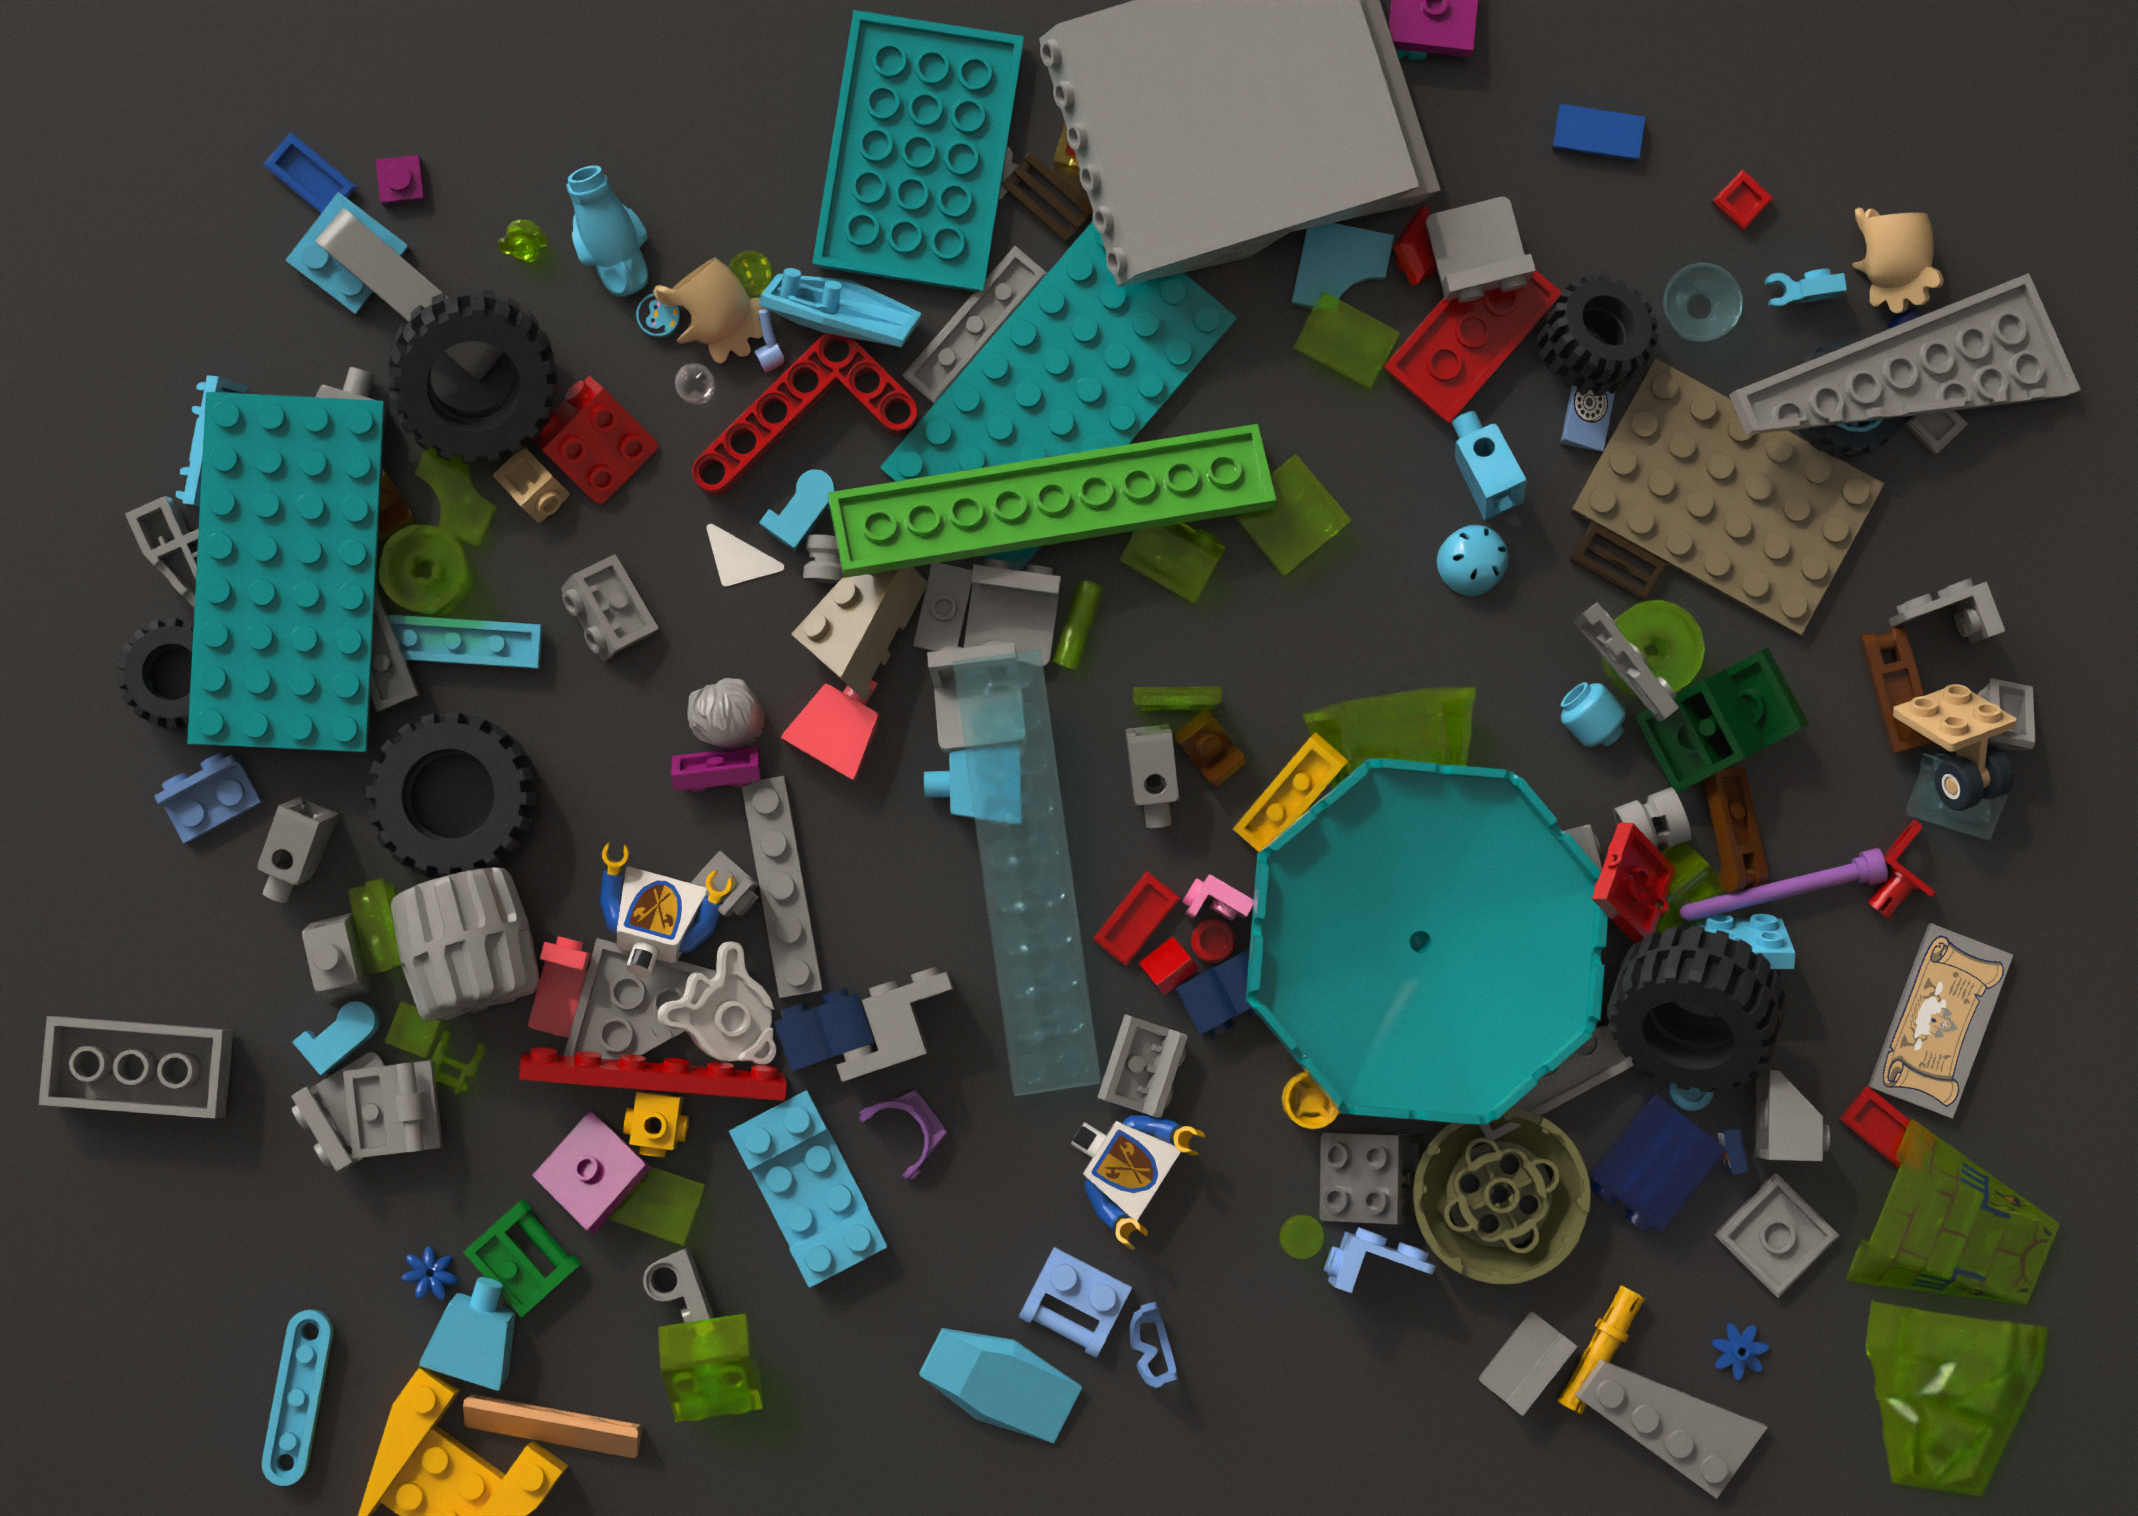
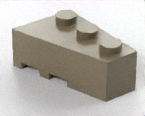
[791,567,928,701]

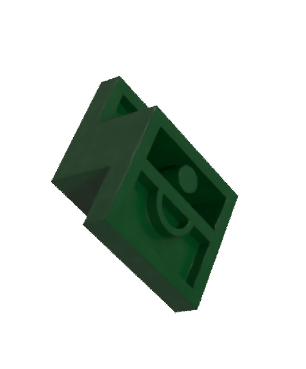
[1635,647,1809,793]

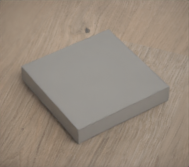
[1714,1173,1840,1298]

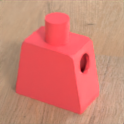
[781,679,881,782]

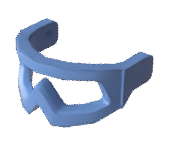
[1130,1302,1178,1388]

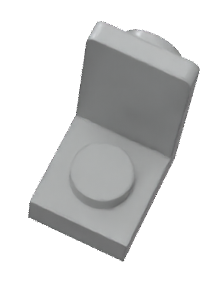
[691,850,759,918]

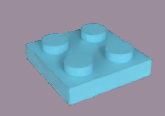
[285,192,409,315]

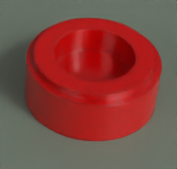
[1191,919,1235,963]

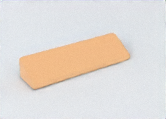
[463,1394,643,1458]

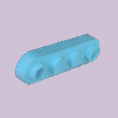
[262,1309,333,1486]

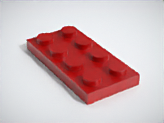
[1383,269,1562,425]

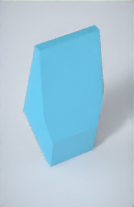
[759,268,922,347]
[919,1328,1082,1443]

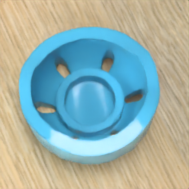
[1437,525,1509,597]

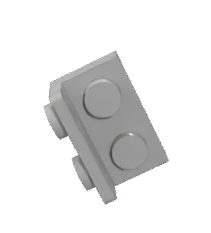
[561,554,659,662]

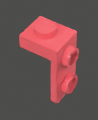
[528,936,592,1037]

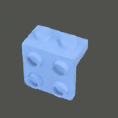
[1324,1227,1436,1293]

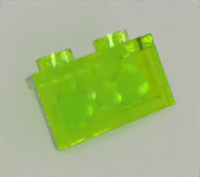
[1119,523,1226,603]
[348,878,402,974]

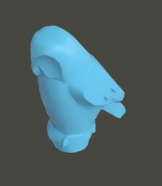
[566,165,649,297]

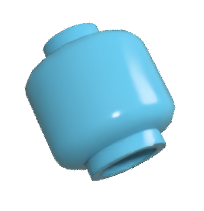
[1561,682,1626,747]

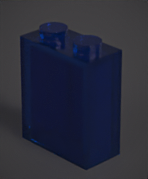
[1588,1093,1726,1233]

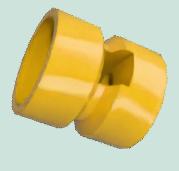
[1281,1072,1339,1129]

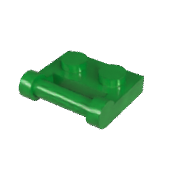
[463,1199,582,1318]

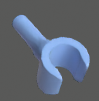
[754,309,784,373]

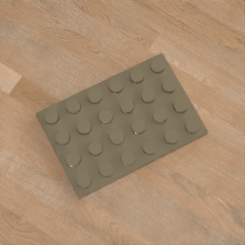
[1570,358,1884,637]

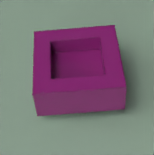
[376,155,426,206]

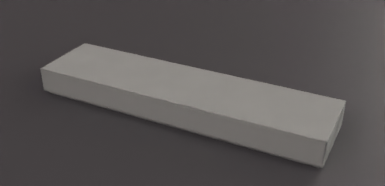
[902,246,1047,405]

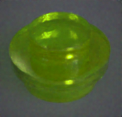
[1280,1214,1324,1259]

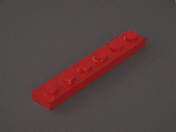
[519,1047,787,1101]

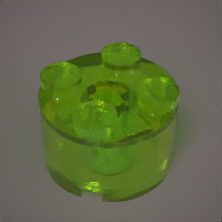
[379,525,474,616]

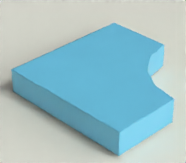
[1291,223,1394,313]

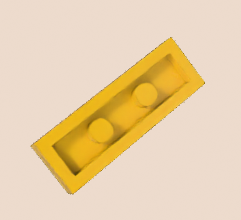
[1233,732,1349,852]

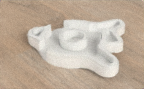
[658,941,777,1065]

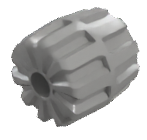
[391,867,540,1021]

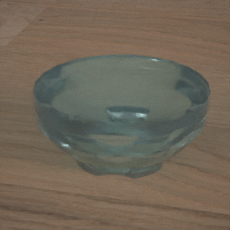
[1663,262,1743,342]

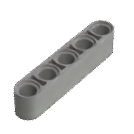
[315,208,504,382]

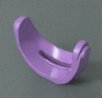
[859,1089,948,1180]

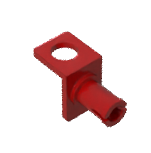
[1868,818,1936,920]

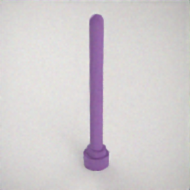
[1680,848,1888,921]

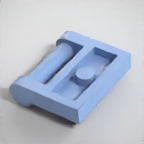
[1018,1246,1132,1358]

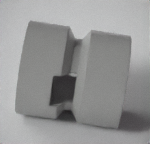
[1613,787,1692,849]

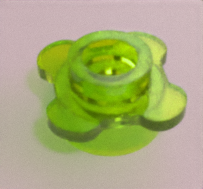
[497,219,548,262]

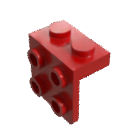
[529,376,658,504]

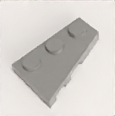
[1573,602,1679,722]

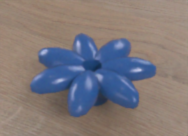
[401,1246,458,1300]
[1711,1323,1769,1380]

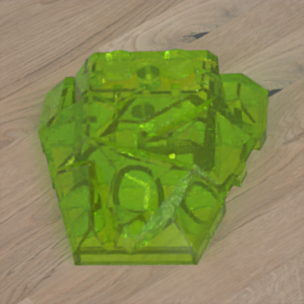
[1866,1301,2048,1496]

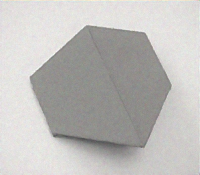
[1977,678,2035,753]

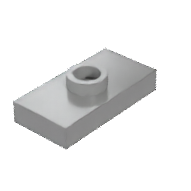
[913,563,973,651]

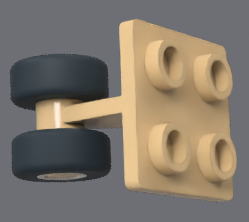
[1893,684,2017,811]

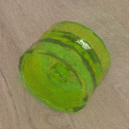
[1601,600,1705,699]

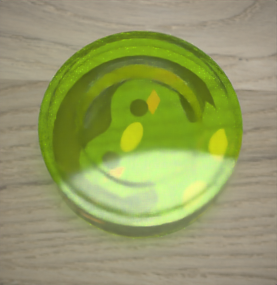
[729,250,773,296]

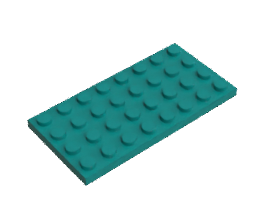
[880,221,1237,571]
[187,392,385,753]

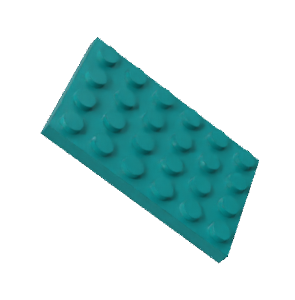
[812,10,1024,292]

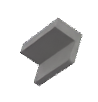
[1479,1312,1578,1416]

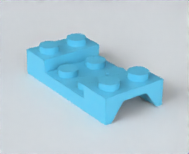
[729,1090,889,1288]

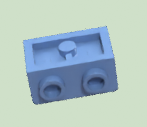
[154,752,264,844]

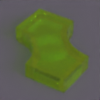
[415,447,497,547]

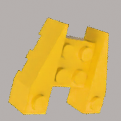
[358,1367,569,1516]

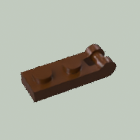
[1859,625,1934,754]
[1704,766,1768,892]

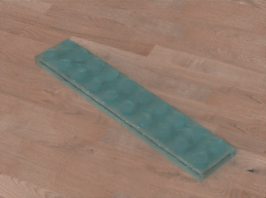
[952,649,1101,1097]

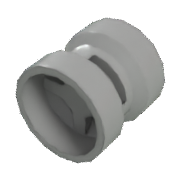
[803,535,843,584]

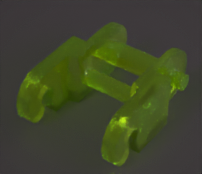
[432,1029,485,1096]

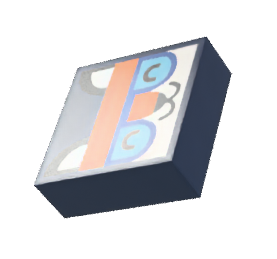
[1716,1127,1749,1175]

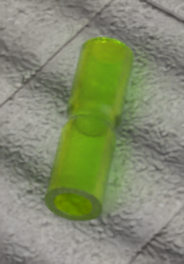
[1052,580,1103,670]

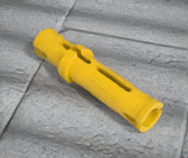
[1557,1285,1645,1415]

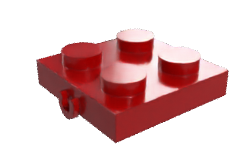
[1592,823,1676,943]

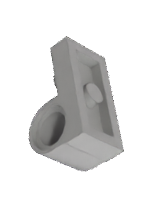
[643,1247,719,1339]

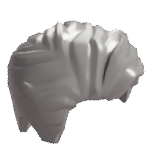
[687,678,766,749]

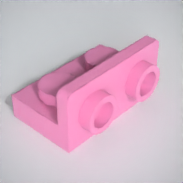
[1182,874,1254,921]

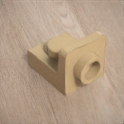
[493,447,570,523]

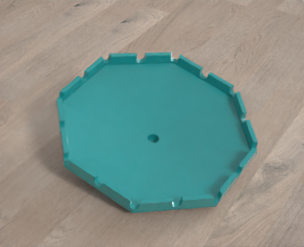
[1246,759,1608,1125]

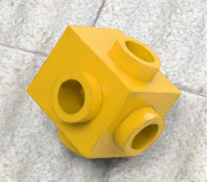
[623,1091,689,1157]

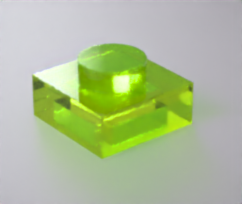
[385,1001,443,1058]

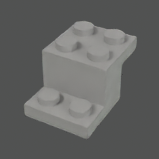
[836,967,954,1082]

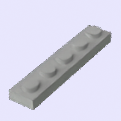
[742,776,823,998]

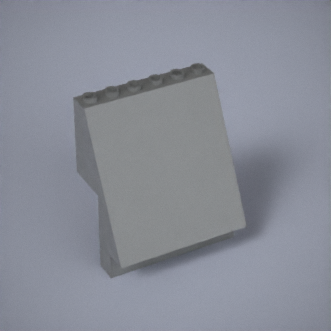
[1039,0,1441,287]

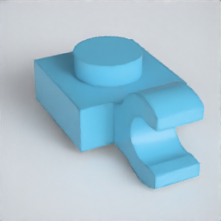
[1764,268,1847,309]

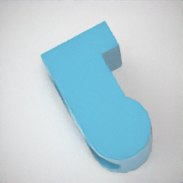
[759,470,836,553]
[292,1001,380,1075]

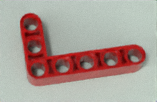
[692,333,919,496]

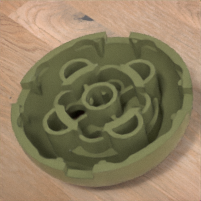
[1413,1107,1591,1284]

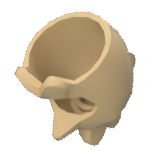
[1852,208,1944,314]
[653,257,770,363]

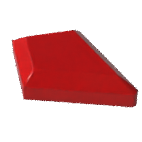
[1393,206,1438,286]

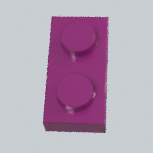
[671,746,761,792]

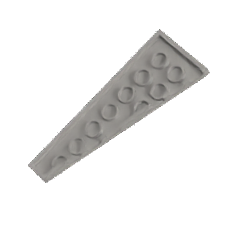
[1729,273,2081,435]

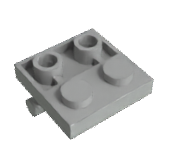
[343,1060,443,1159]

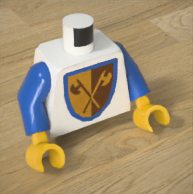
[600,842,736,977]
[1071,1115,1205,1250]

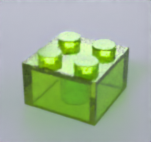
[658,1313,763,1422]

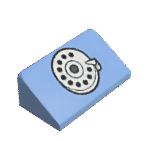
[1560,385,1615,452]

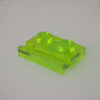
[1292,292,1400,388]
[607,1166,706,1247]

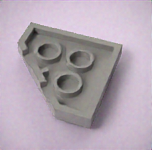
[564,938,716,1060]

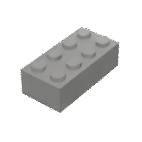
[39,1016,234,1119]

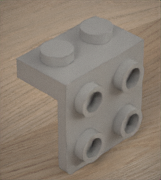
[1426,197,1536,303]
[964,559,1061,666]
[927,640,1026,753]
[291,1052,386,1172]

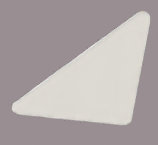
[707,524,784,586]

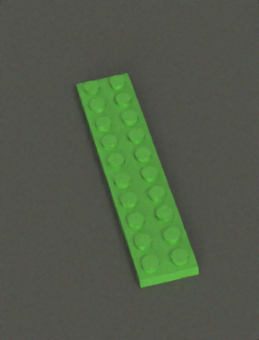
[828,424,1276,578]

